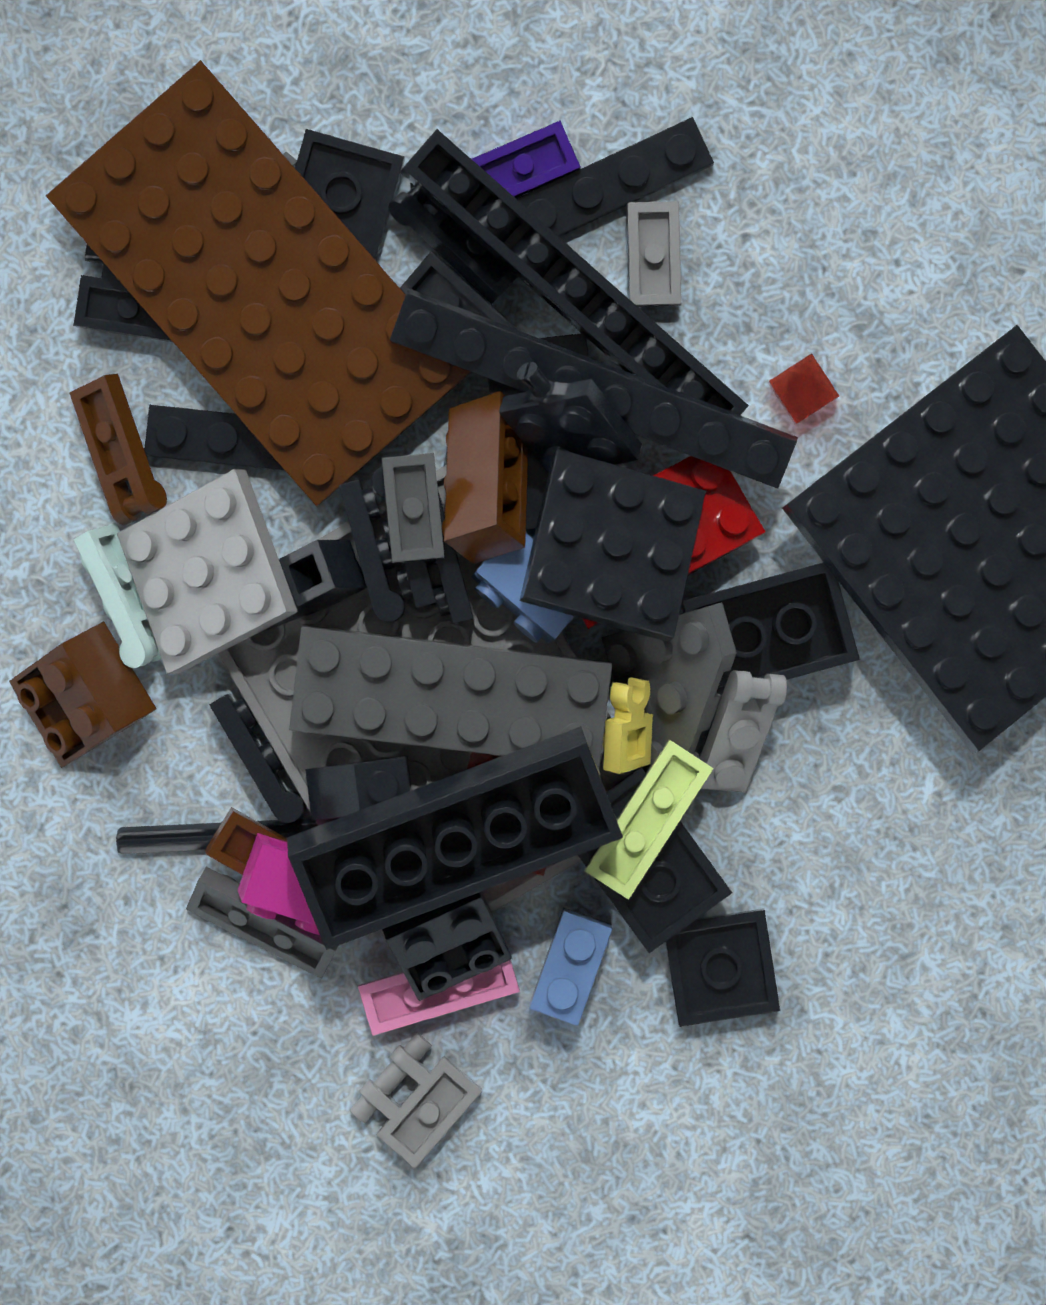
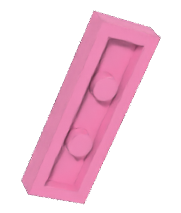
[358,942,520,1036]

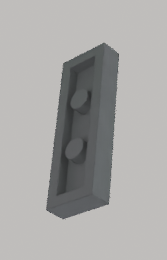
[186,866,338,979]

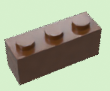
[442,391,528,564]

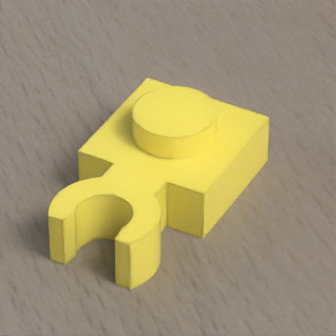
[602,677,653,774]

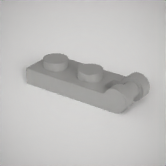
[700,670,787,793]

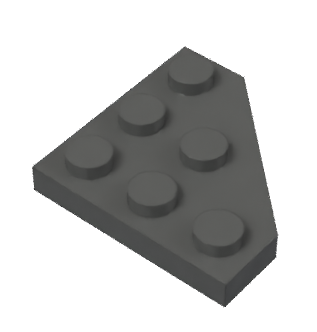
[601,602,737,774]

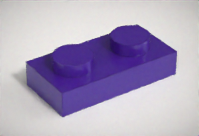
[472,120,581,198]

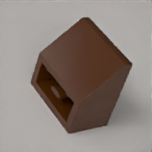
[9,621,157,768]

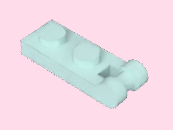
[73,523,161,668]

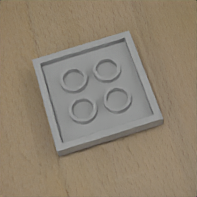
[117,469,298,674]

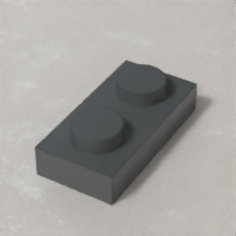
[382,453,444,563]

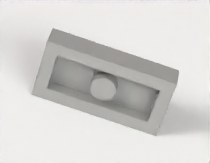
[627,201,682,307]

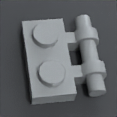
[350,1033,482,1168]

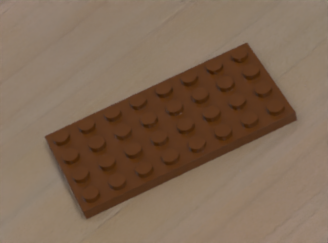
[46,60,472,507]

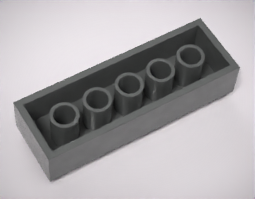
[289,625,612,767]

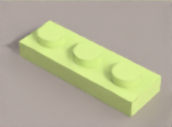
[584,740,714,900]

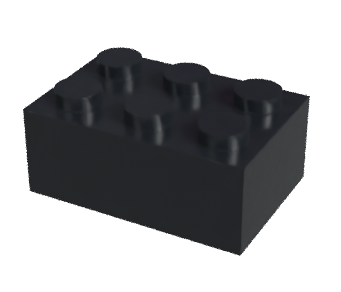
[681,562,860,698]

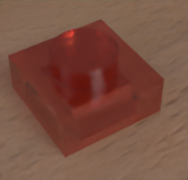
[767,353,839,425]

